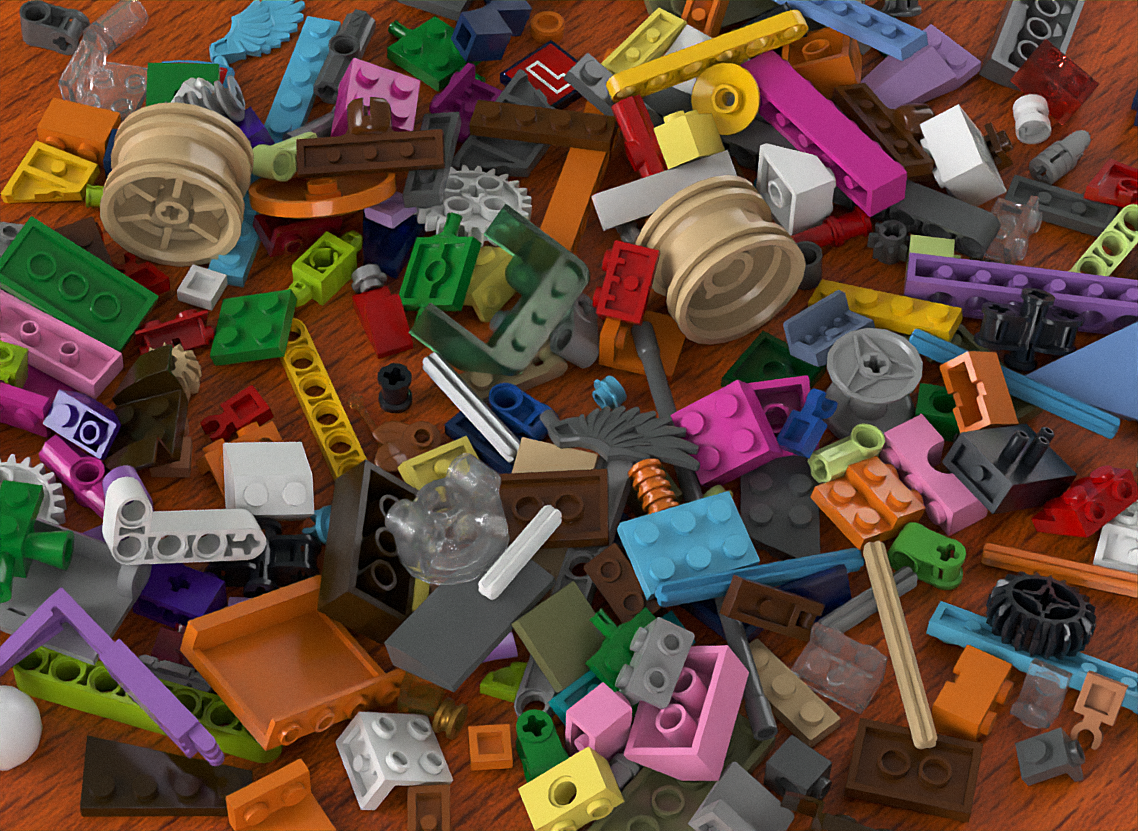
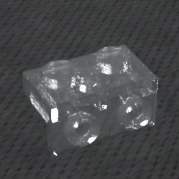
[970,195,1043,265]

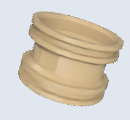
[100,102,254,267]
[636,175,806,345]

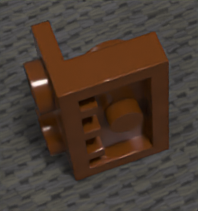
[584,543,669,623]

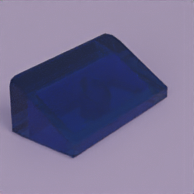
[776,564,852,623]

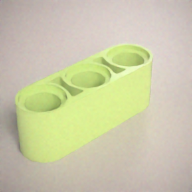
[1068,204,1138,276]

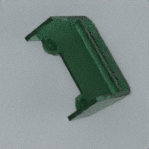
[408,204,590,376]

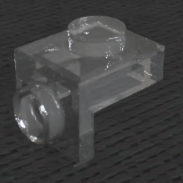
[1010,658,1073,729]

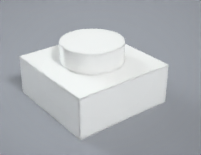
[177,264,228,311]

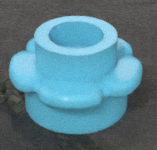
[592,375,627,410]

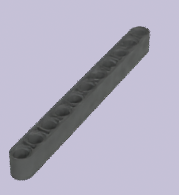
[642,87,1001,258]

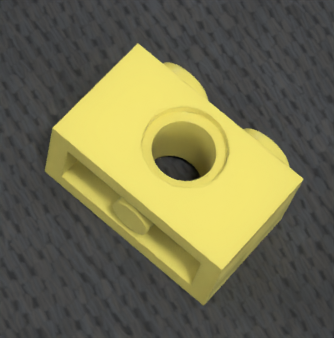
[518,746,625,831]

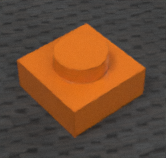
[468,724,513,771]

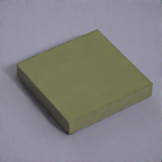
[511,581,605,693]

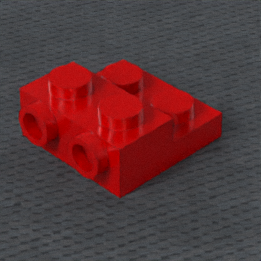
[1031,465,1138,538]

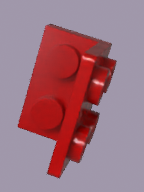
[592,240,661,326]

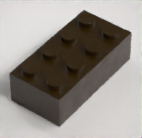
[317,459,427,644]

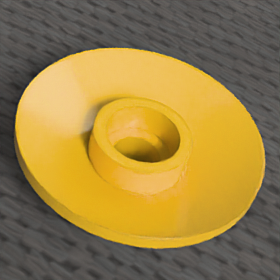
[691,63,760,135]

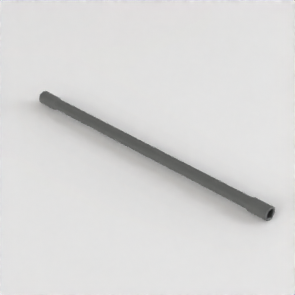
[631,321,778,741]

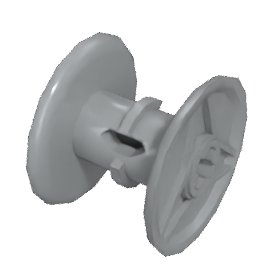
[823,328,923,440]

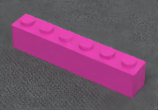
[740,50,907,217]

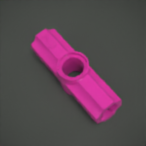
[39,435,107,519]

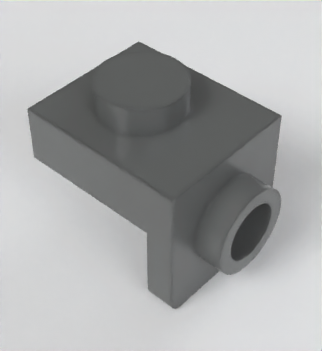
[1015,727,1085,786]

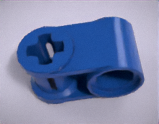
[488,383,560,441]

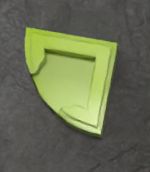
[480,662,527,703]

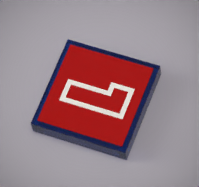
[500,40,582,110]

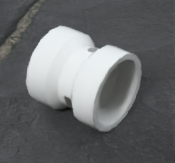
[1012,94,1051,144]

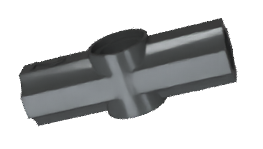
[313,9,376,105]

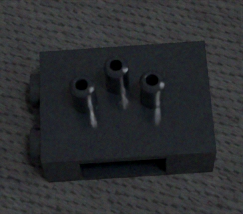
[942,424,1078,515]

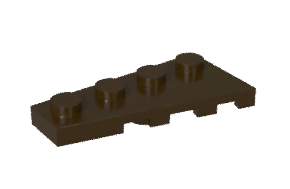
[80,736,253,817]

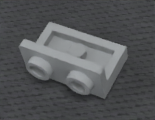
[615,617,695,709]

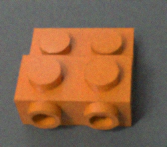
[810,456,926,550]

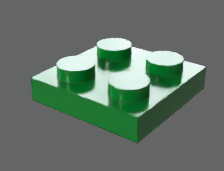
[210,289,297,366]

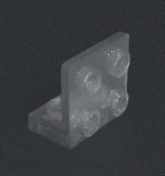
[58,34,148,122]

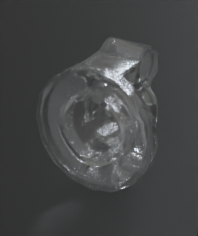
[385,453,510,586]

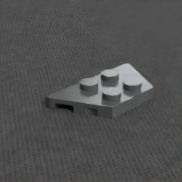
[451,69,556,177]
[740,455,820,561]

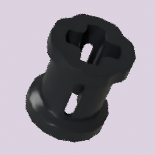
[377,363,413,414]

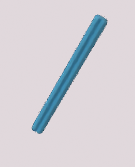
[908,329,1121,439]
[654,548,865,607]

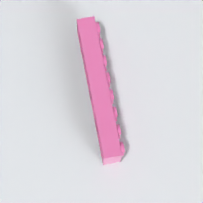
[0,289,123,399]

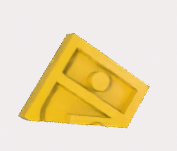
[0,140,101,203]

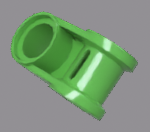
[887,522,966,590]

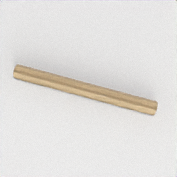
[863,541,937,750]

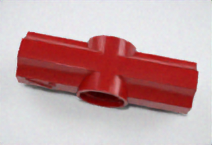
[611,94,669,179]

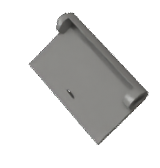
[0,518,152,665]

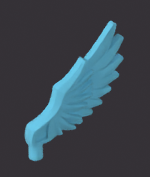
[209,0,305,67]

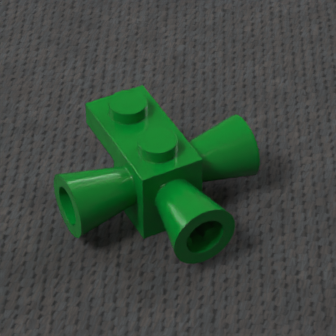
[0,480,74,603]

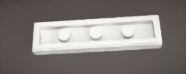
[591,150,737,231]

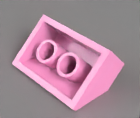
[623,645,749,781]

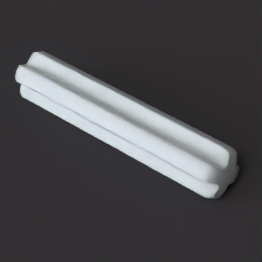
[478,505,562,600]

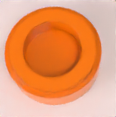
[530,11,565,44]

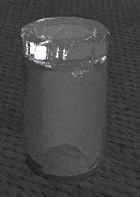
[83,0,149,58]

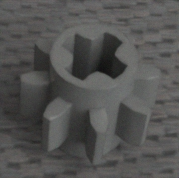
[867,219,910,265]

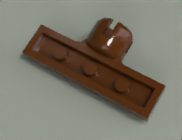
[832,83,935,178]
[296,97,446,179]

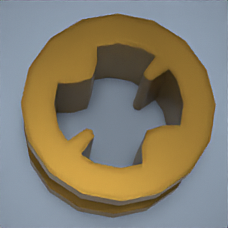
[432,697,468,740]

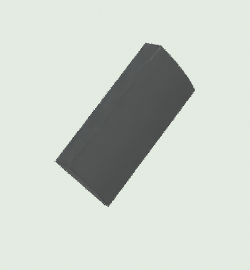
[979,0,1085,96]
[384,536,556,692]

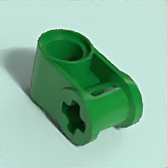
[516,709,569,783]

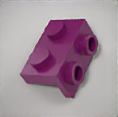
[429,62,502,144]

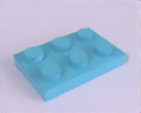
[617,491,760,601]

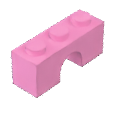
[880,414,988,536]

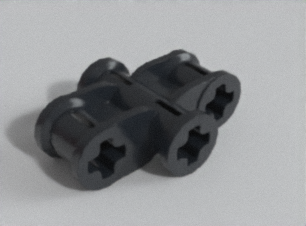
[973,288,1085,371]
[204,518,322,598]

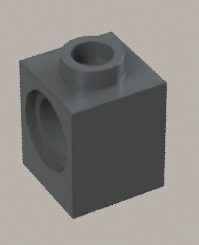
[763,735,832,800]

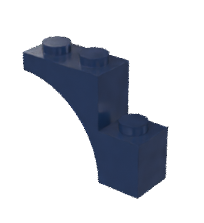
[451,0,532,62]

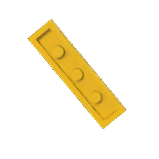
[808,279,963,342]

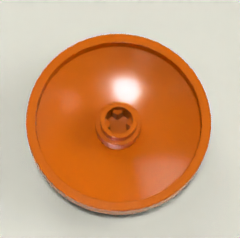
[248,172,397,219]

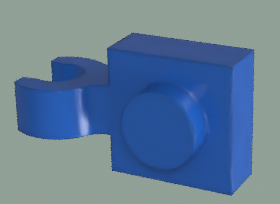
[776,388,838,459]

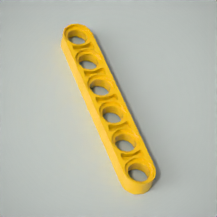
[606,10,808,104]
[279,318,367,481]

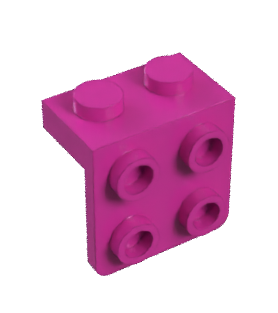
[0,364,77,438]

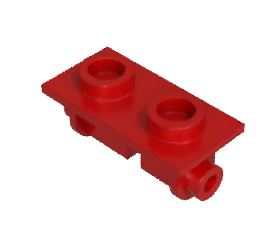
[134,309,215,356]

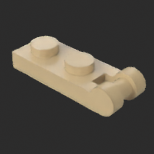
[459,336,568,406]

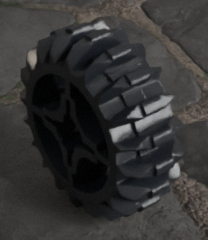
[986,571,1096,660]

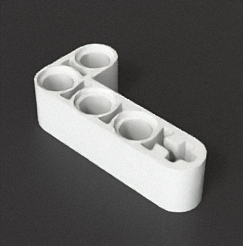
[102,477,266,565]

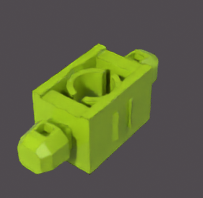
[287,230,363,307]

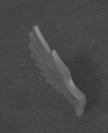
[540,406,700,471]

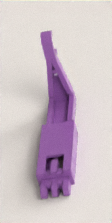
[0,587,225,766]

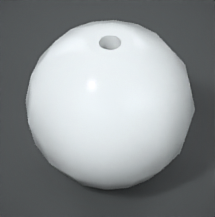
[0,685,43,771]

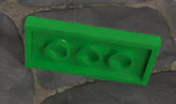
[0,216,159,353]

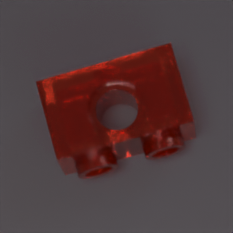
[1010,38,1099,126]

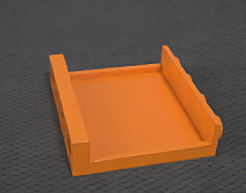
[180,575,406,751]

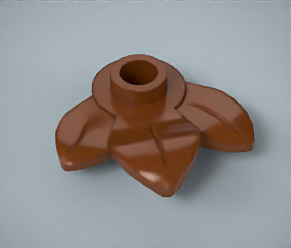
[373,421,441,473]

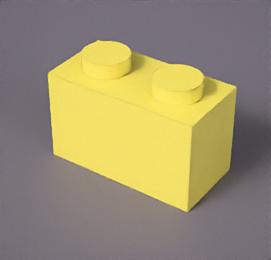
[653,110,725,169]

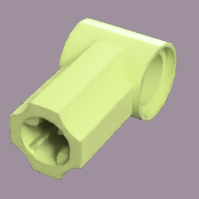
[252,132,318,182]
[807,423,885,484]

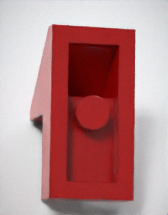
[352,285,413,359]

